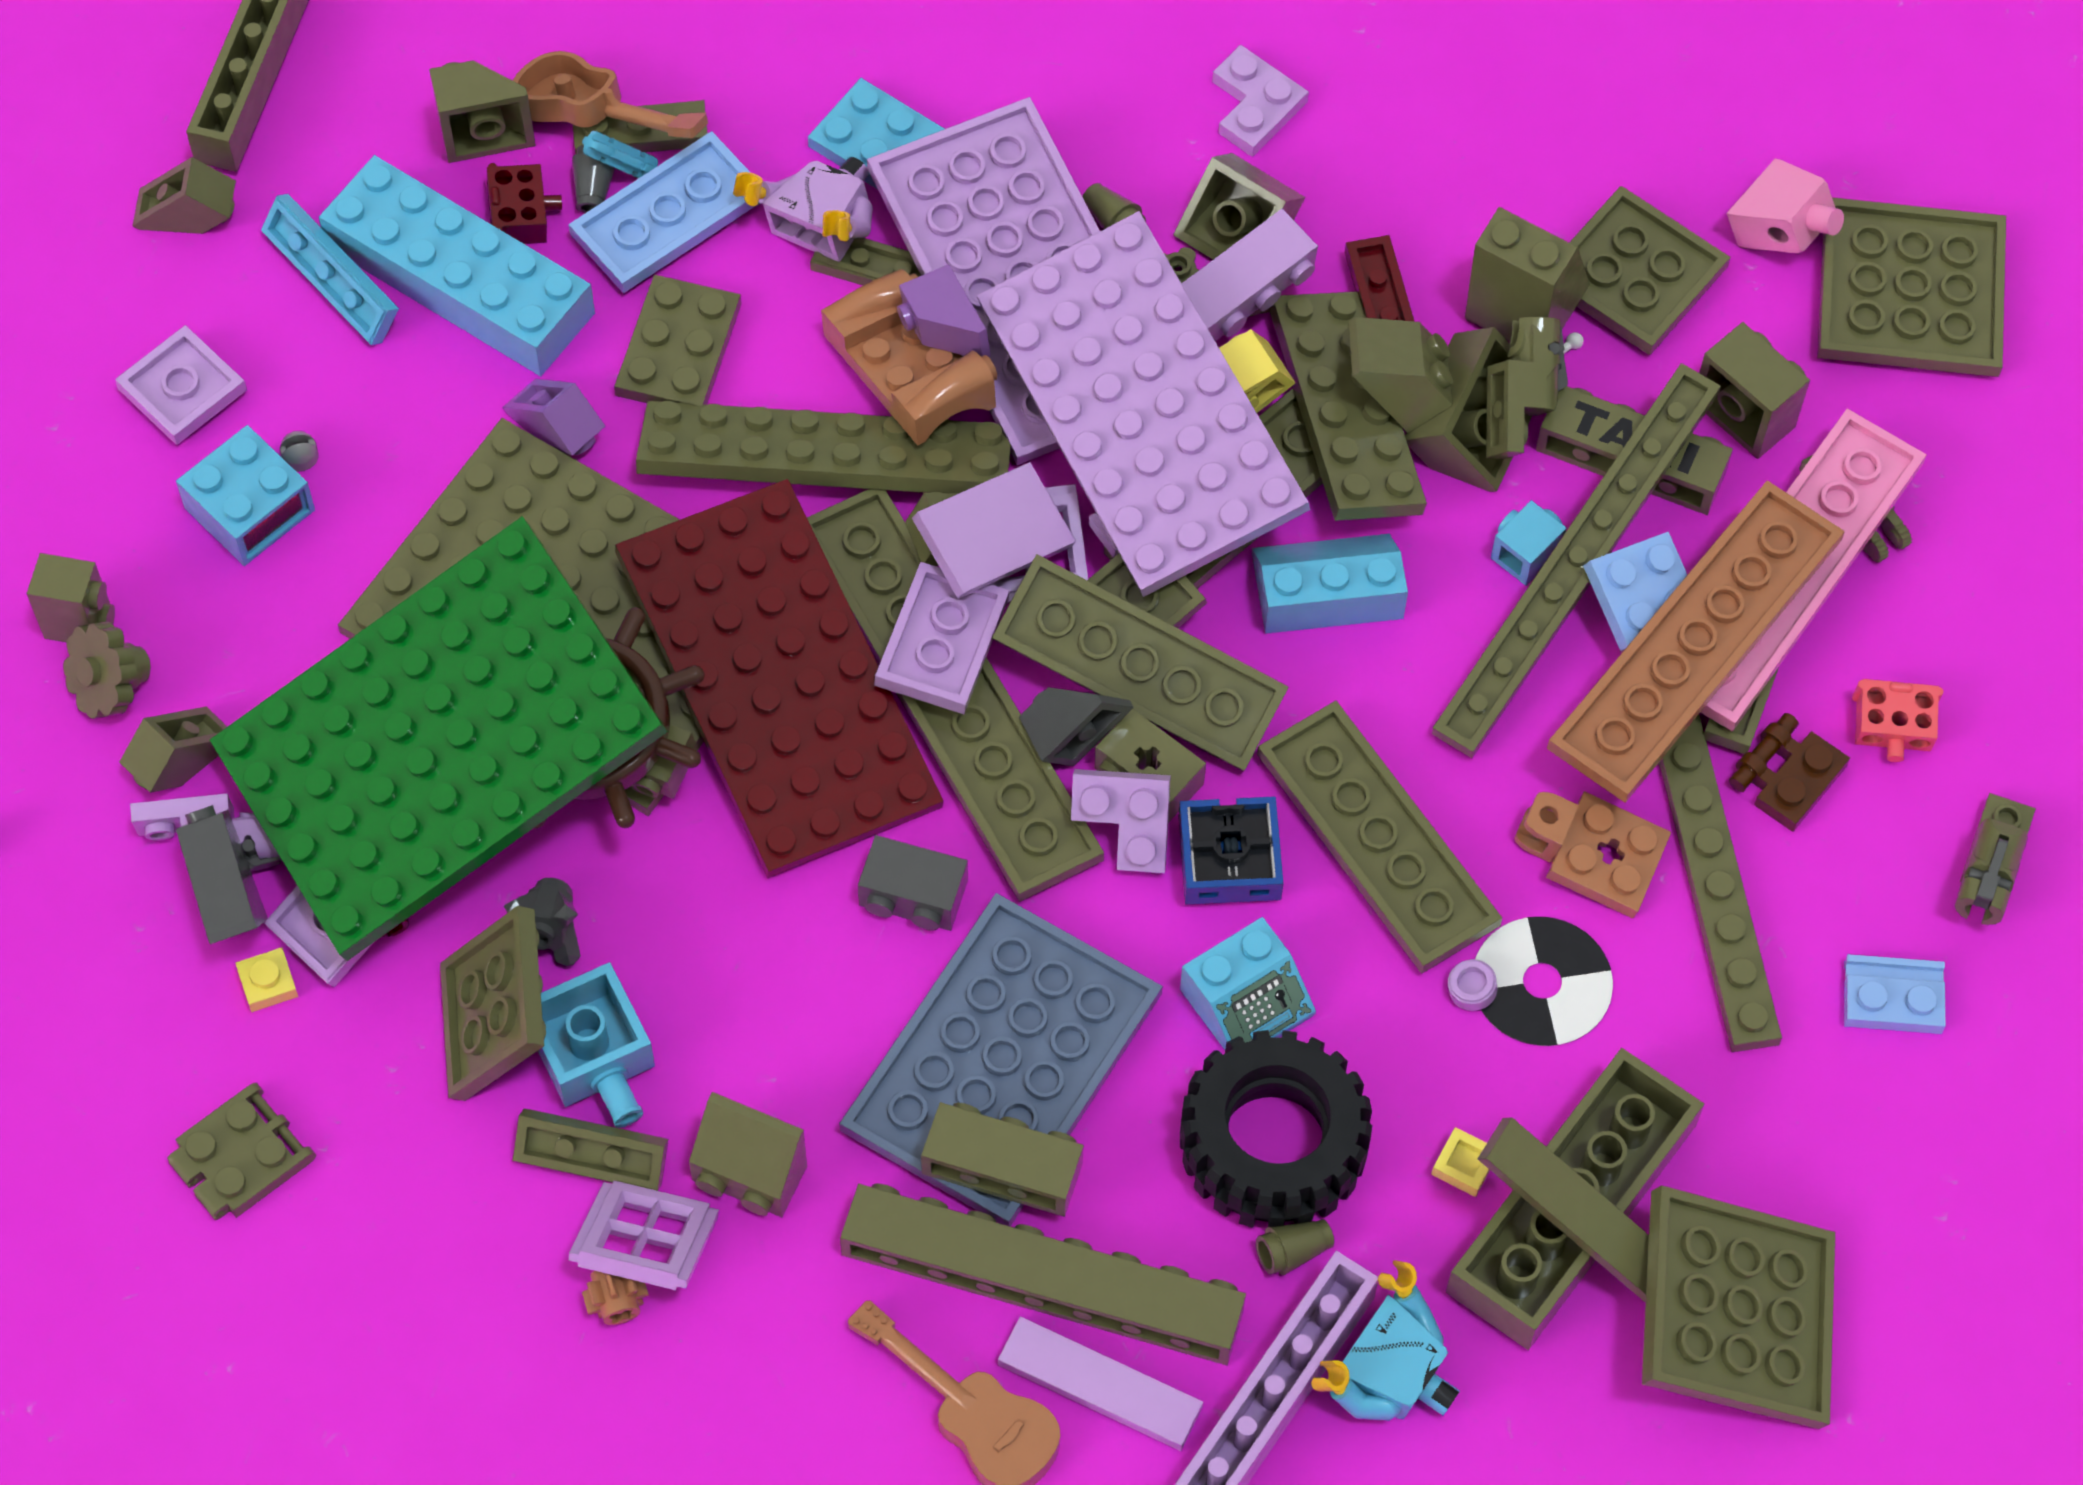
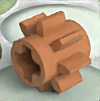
[582,1271,649,1325]

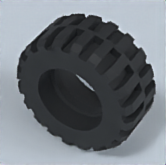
[1180,1030,1373,1228]

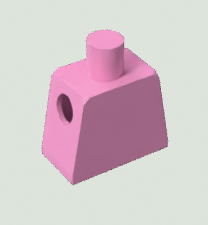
[1726,158,1844,254]

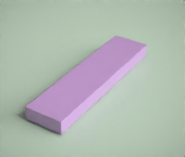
[998,1316,1203,1451]

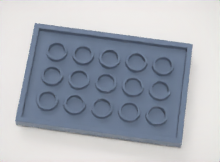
[839,893,1163,1226]

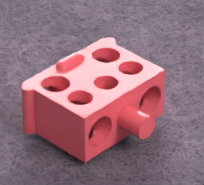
[1852,679,1944,762]

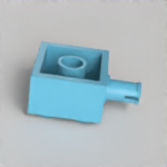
[538,962,655,1128]

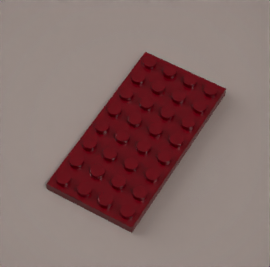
[615,479,944,878]

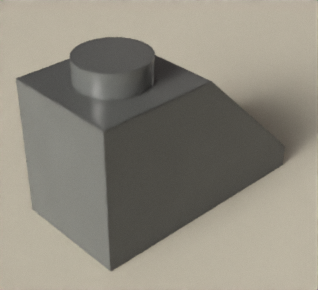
[1019,687,1134,766]

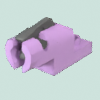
[130,794,282,871]

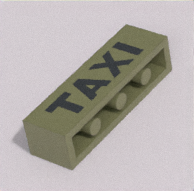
[1536,386,1733,516]

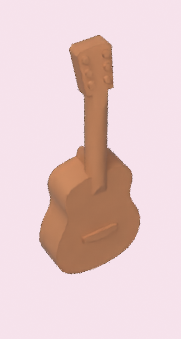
[512,51,708,139]
[848,1300,1060,1485]

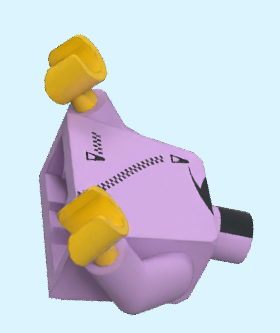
[733,157,873,262]

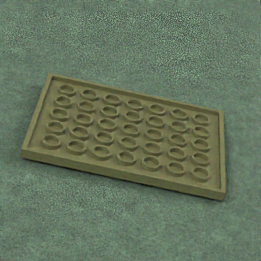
[338,418,704,816]

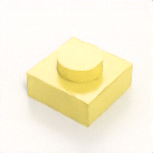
[235,947,299,1012]
[1431,1127,1490,1197]

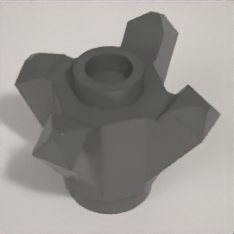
[504,878,581,966]

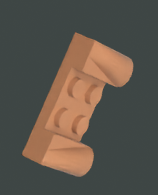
[821,269,998,445]

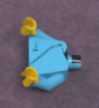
[1311,1260,1460,1421]

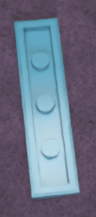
[261,194,399,345]

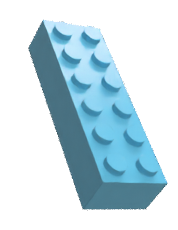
[319,155,595,377]

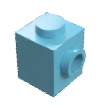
[1491,500,1567,586]

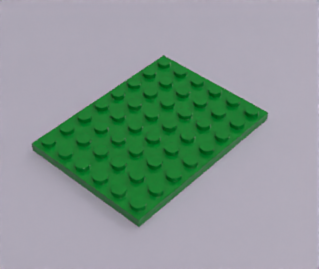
[210,516,668,961]

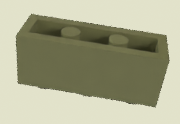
[921,1102,1084,1217]

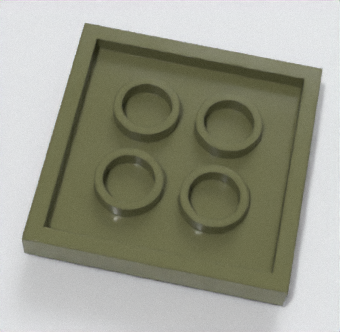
[1569,186,1730,355]
[440,906,546,1101]

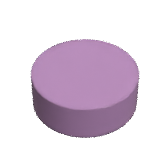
[1448,959,1498,1011]

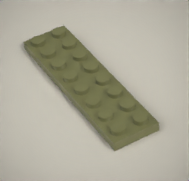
[636,401,1011,493]

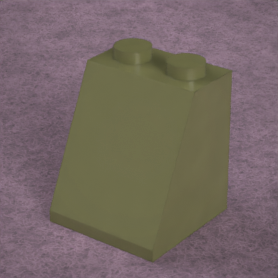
[1465,207,1590,343]

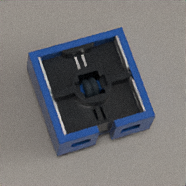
[1178,796,1284,905]

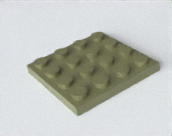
[1817,197,2006,377]
[1642,1185,1835,1429]

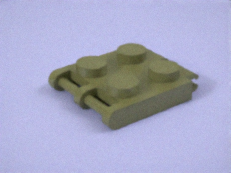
[167,1083,316,1220]

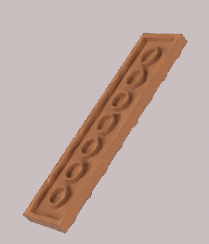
[1547,480,1845,803]

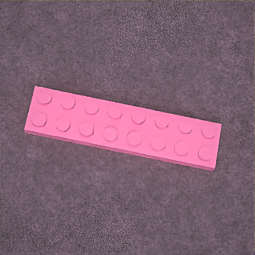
[1700,408,1927,732]

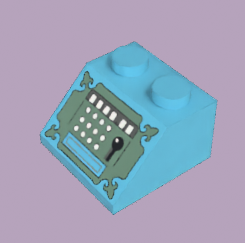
[1180,917,1316,1050]

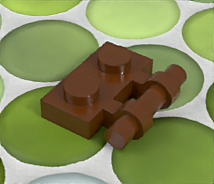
[1729,713,1850,832]

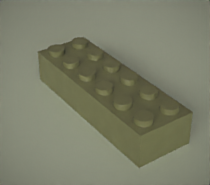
[1446,1048,1704,1351]

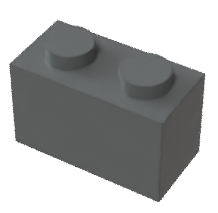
[858,835,968,931]

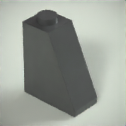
[176,805,268,944]

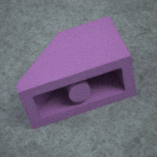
[897,264,991,357]
[502,379,605,455]

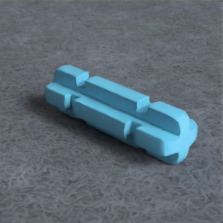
[582,131,658,179]

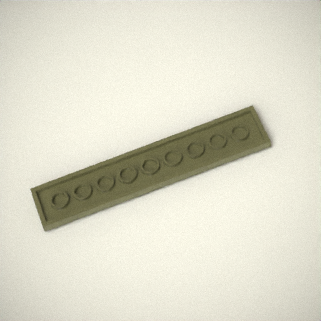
[807,489,1104,902]

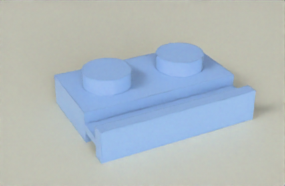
[1844,954,1946,1034]

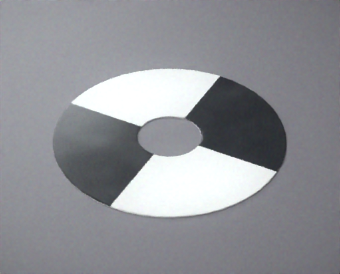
[1475,917,1613,1046]

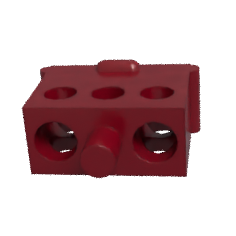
[487,163,562,244]

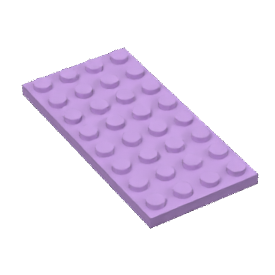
[867,97,1100,465]
[976,211,1310,597]

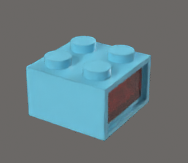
[176,425,315,566]

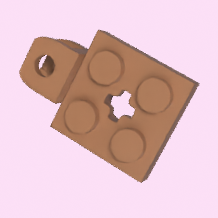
[1514,791,1671,918]

